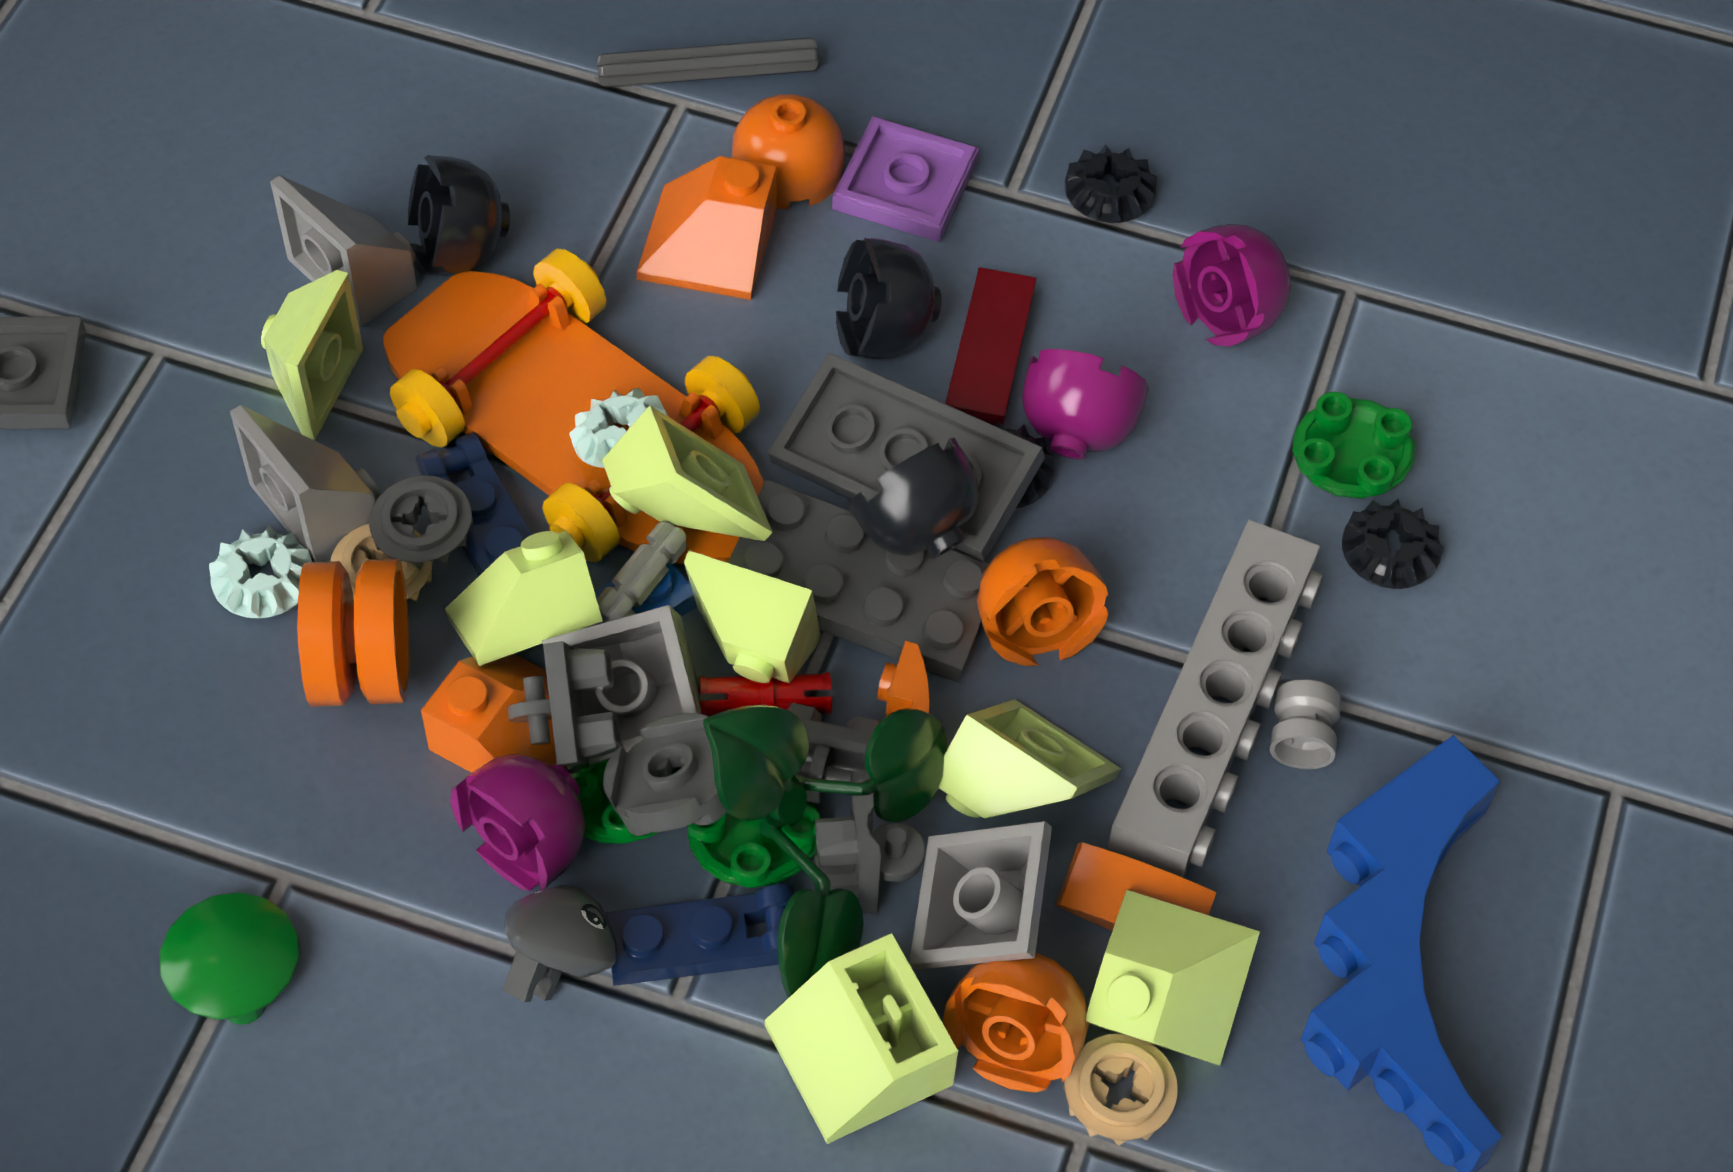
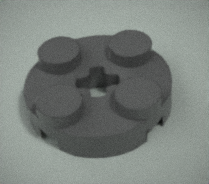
[603,713,726,836]

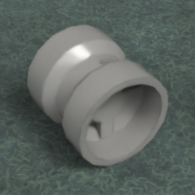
[1269,679,1342,769]

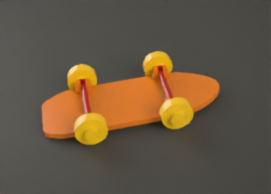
[383,248,764,565]

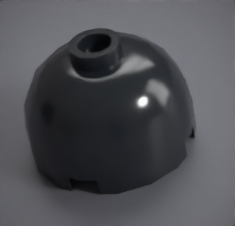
[408,155,510,276]
[836,238,942,359]
[848,437,979,559]

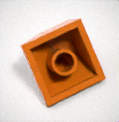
[636,156,777,300]
[421,654,568,773]

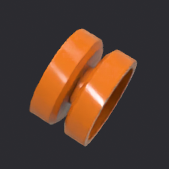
[297,559,410,707]

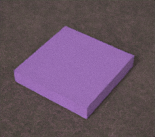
[832,116,979,242]

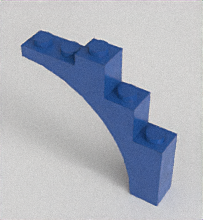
[1300,735,1502,1172]

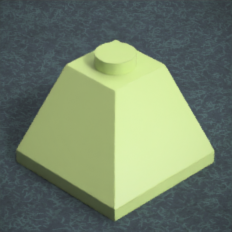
[261,270,363,441]
[602,405,772,541]
[445,530,603,666]
[684,551,821,683]
[938,699,1122,819]
[1086,890,1260,1066]

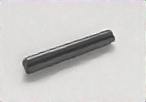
[597,37,818,88]

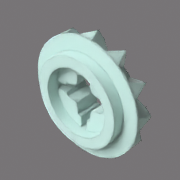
[569,388,668,468]
[209,525,312,618]

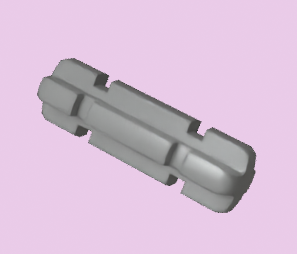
[597,521,687,624]

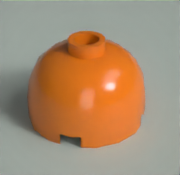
[732,94,845,209]
[977,537,1109,666]
[943,952,1090,1093]

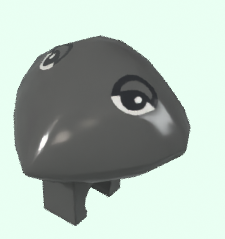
[503,885,617,1002]

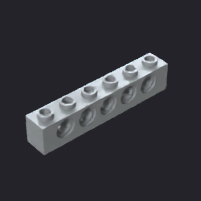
[1107,519,1324,878]

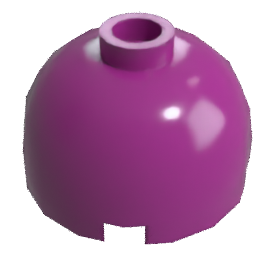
[1172,224,1291,347]
[1022,349,1149,460]
[450,754,585,891]

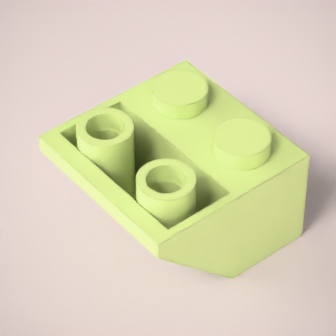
[765,933,958,1144]

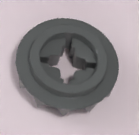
[369,476,474,570]

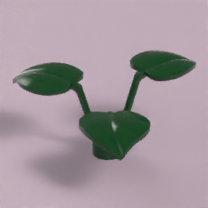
[703,705,947,998]

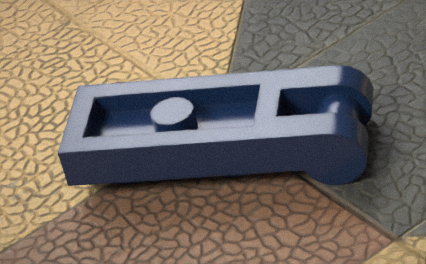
[416,432,533,576]
[605,884,795,986]

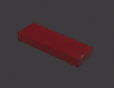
[945,267,1036,427]

